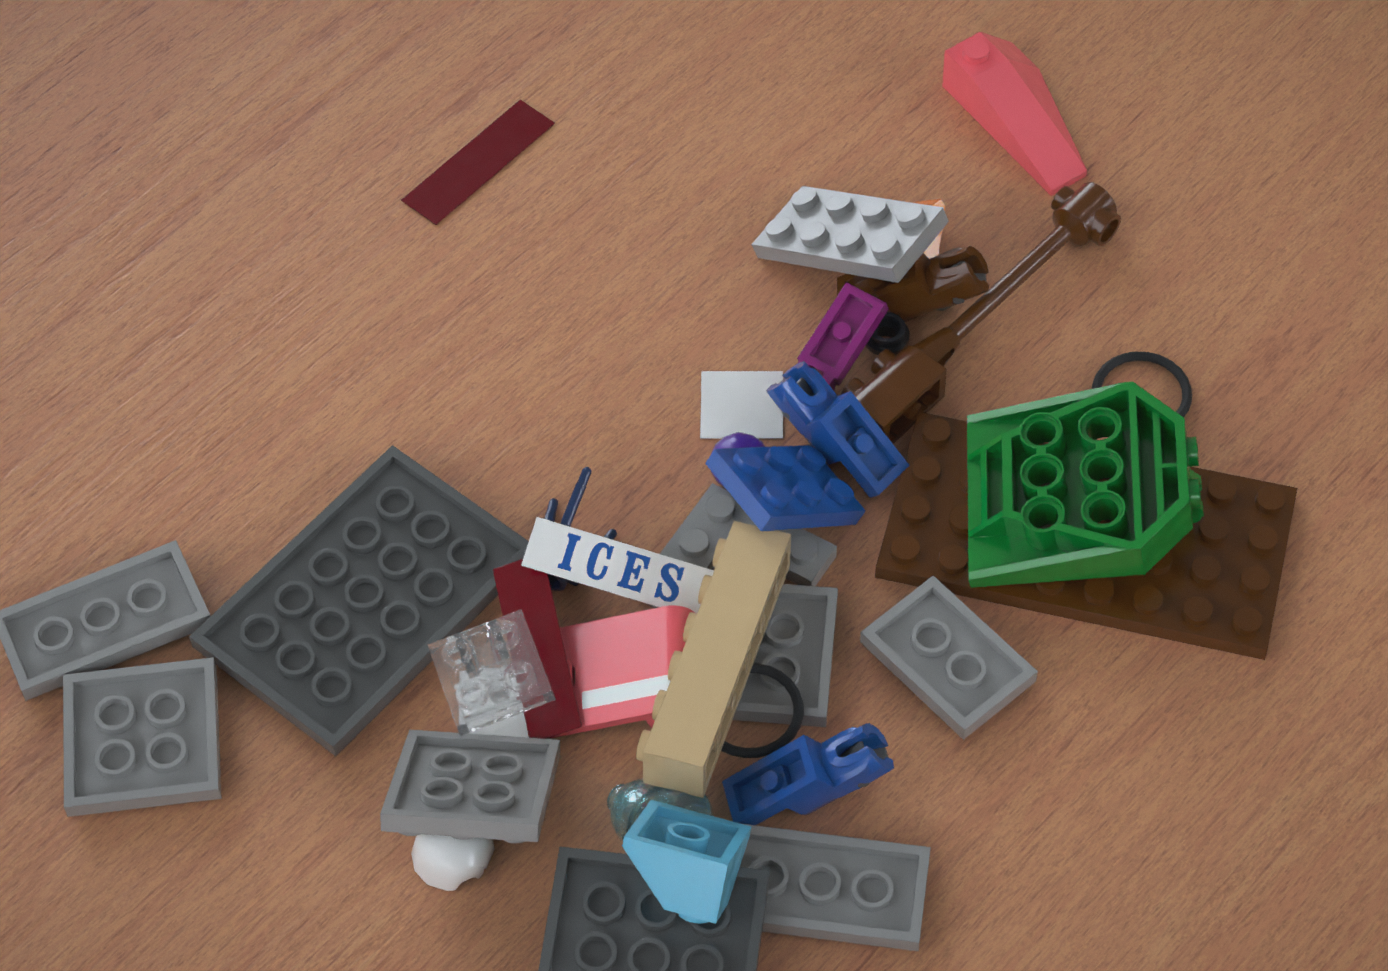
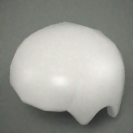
[411,834,494,891]

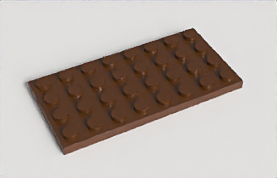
[875,412,1297,660]

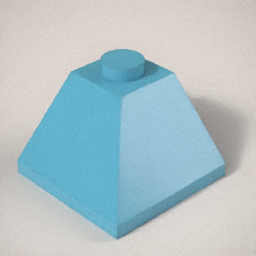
[622,800,752,924]

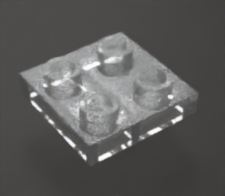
[428,609,556,736]

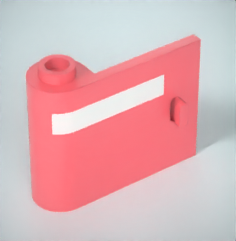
[550,605,695,739]

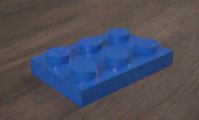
[705,445,866,531]

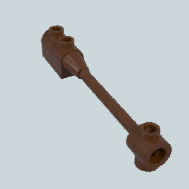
[840,182,1121,444]

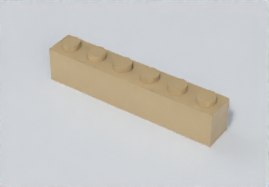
[636,521,791,798]

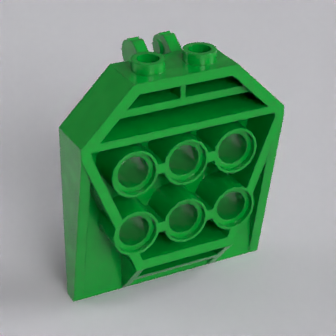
[967,382,1204,588]

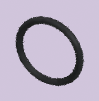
[1092,351,1192,417]
[721,663,804,758]

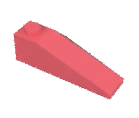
[942,32,1087,196]

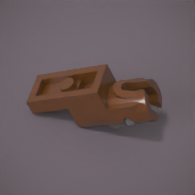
[837,246,989,322]

